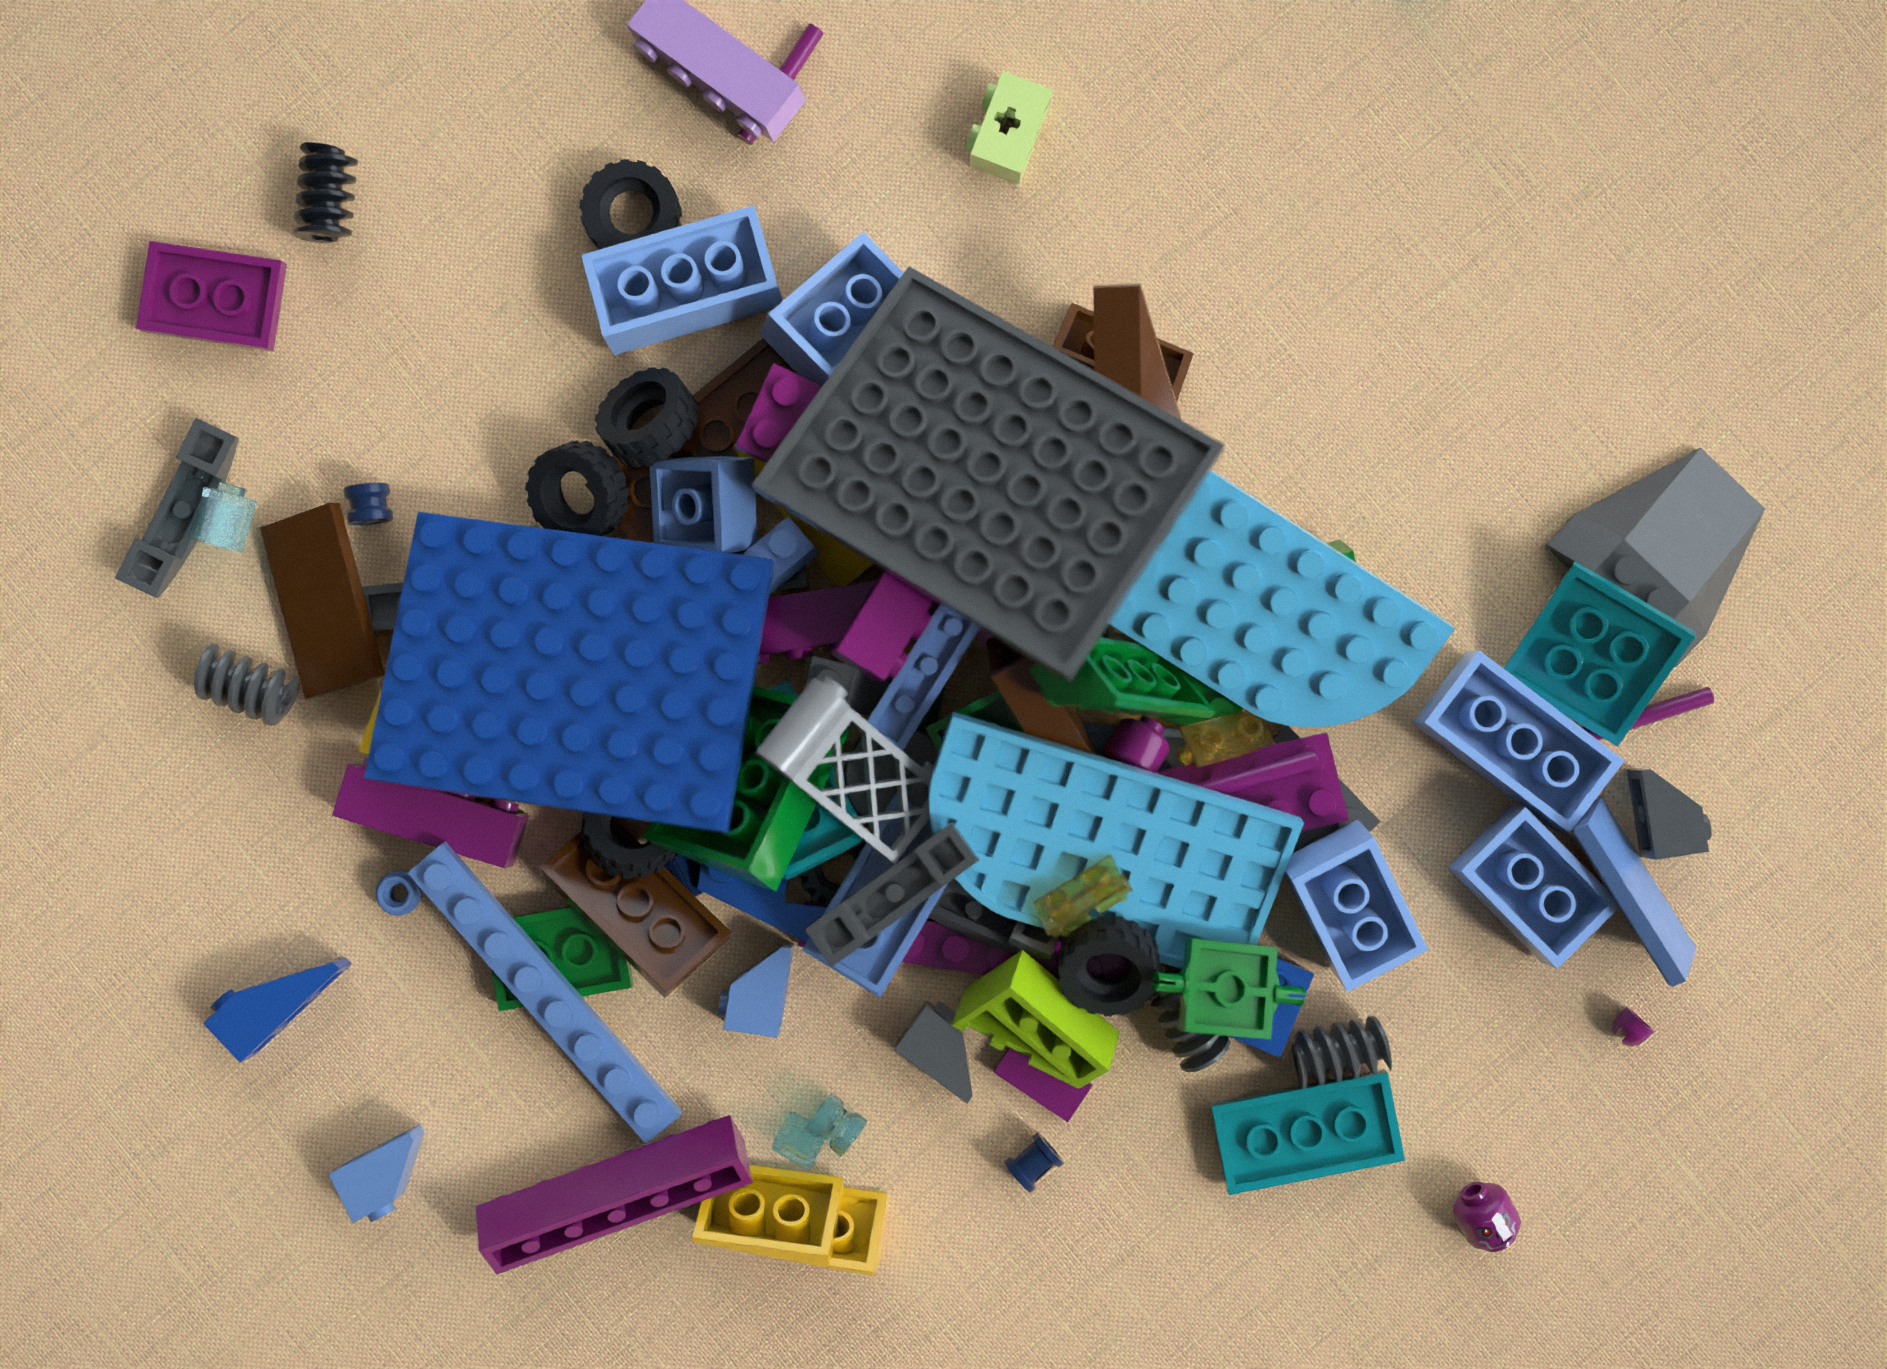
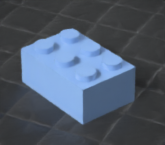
[760,231,904,386]
[1448,805,1619,969]
[1284,819,1428,992]

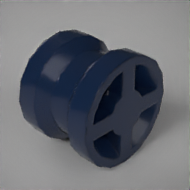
[343,483,393,525]

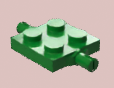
[1152,938,1305,1040]

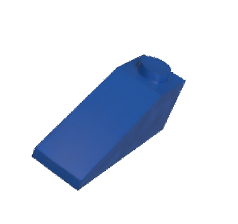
[203,958,352,1063]

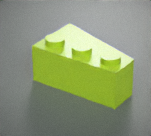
[951,950,1120,1089]

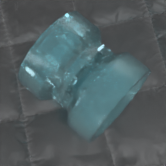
[805,1093,868,1156]

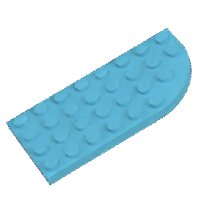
[1109,470,1455,727]
[929,712,1304,969]

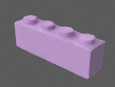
[627,0,806,143]

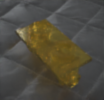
[1178,710,1275,768]
[1033,854,1133,938]

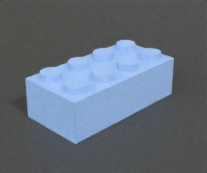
[1412,650,1624,833]

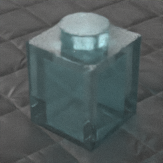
[190,482,257,553]

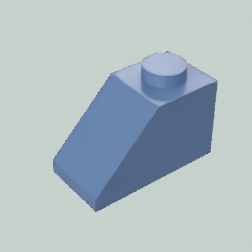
[718,942,794,1038]
[328,1124,424,1223]

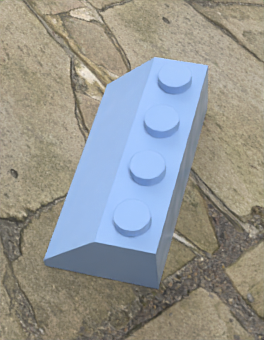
[581,205,783,355]

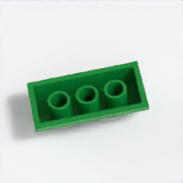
[1029,637,1216,718]

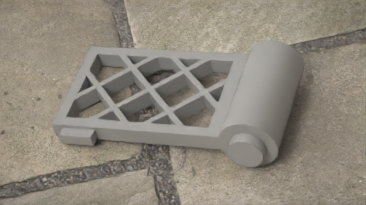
[755,677,934,864]

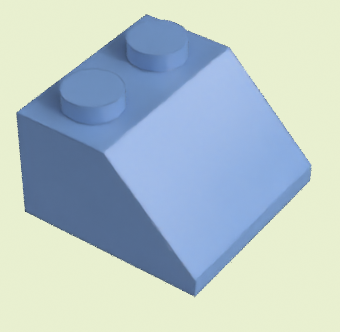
[650,456,757,553]

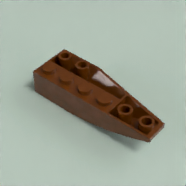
[1093,283,1182,420]

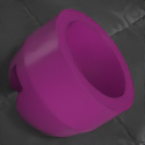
[1613,1006,1654,1047]

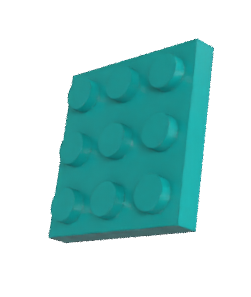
[1503,561,1696,747]

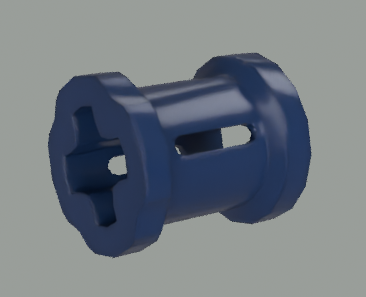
[1004,1132,1064,1193]

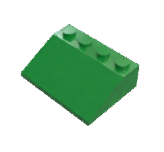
[643,686,851,891]

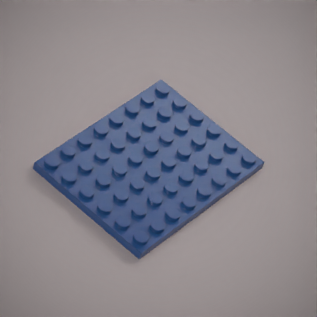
[364,512,775,834]

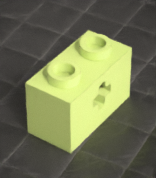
[965,71,1053,185]

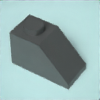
[1627,768,1712,860]
[894,1000,973,1103]

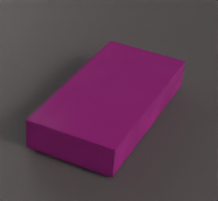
[993,1047,1093,1122]

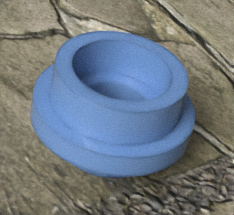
[376,870,422,916]

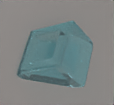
[771,1112,827,1170]

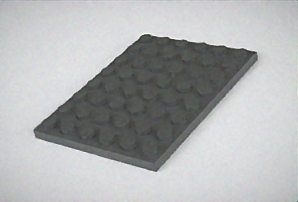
[752,266,1224,683]

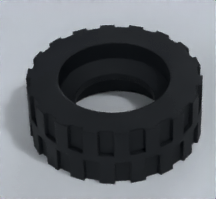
[579,159,682,249]
[595,367,700,468]
[525,440,629,536]
[582,812,675,879]
[1058,915,1160,1017]

